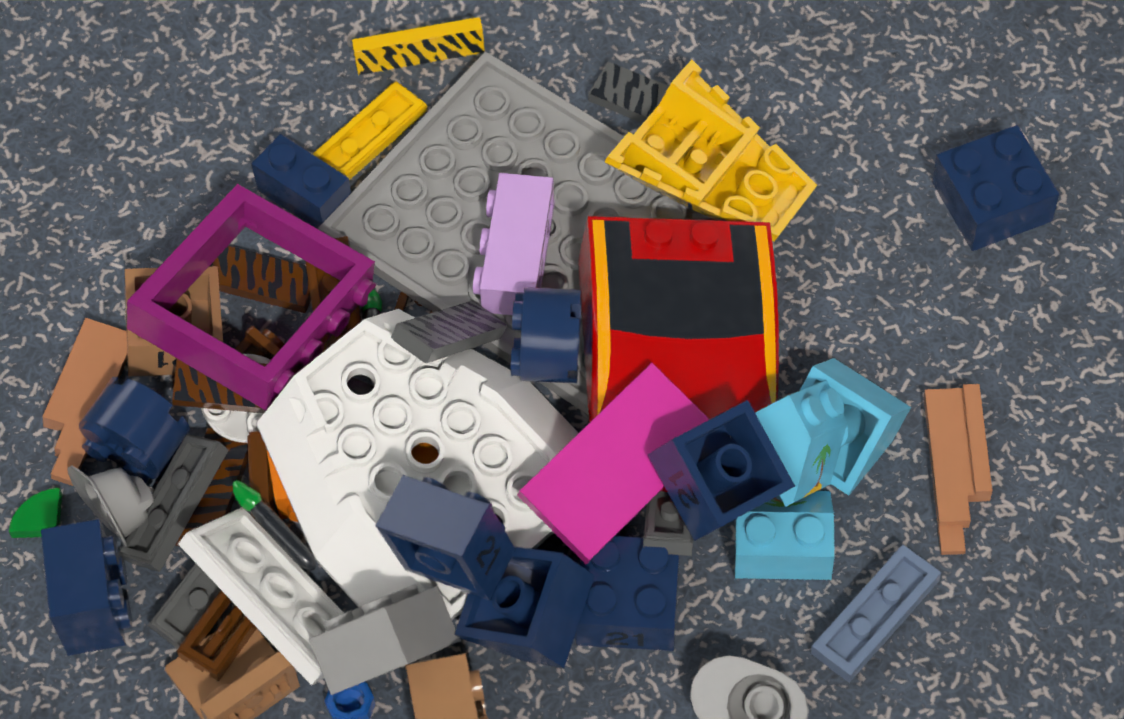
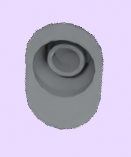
[67,465,154,547]
[690,655,809,719]

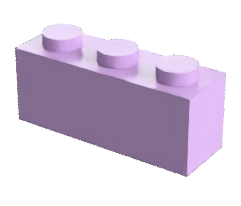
[473,173,555,315]

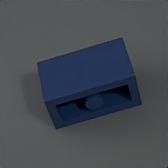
[251,134,351,229]

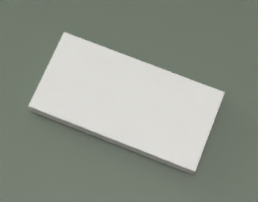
[178,508,344,685]

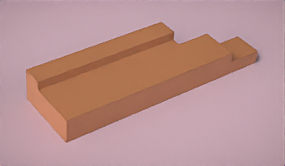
[43,318,128,486]
[924,384,992,555]

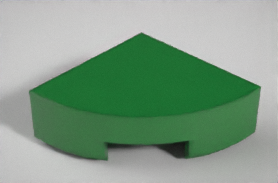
[8,488,62,538]

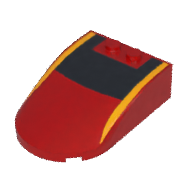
[578,216,779,492]

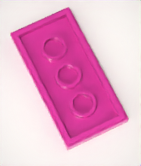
[517,363,710,564]

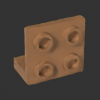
[165,615,300,719]

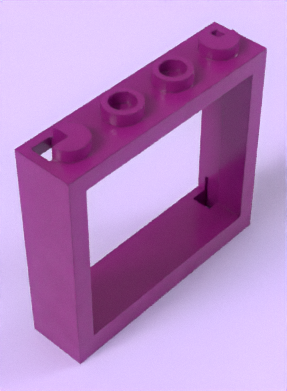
[127,184,376,410]

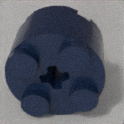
[511,287,581,384]
[79,377,190,484]

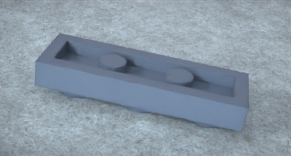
[811,544,941,683]

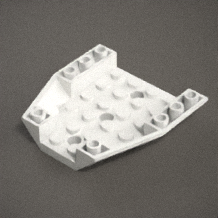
[257,309,579,664]

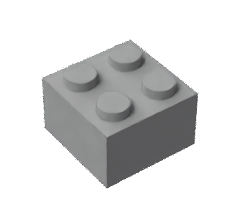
[309,584,460,695]

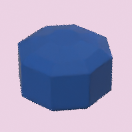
[324,681,376,719]

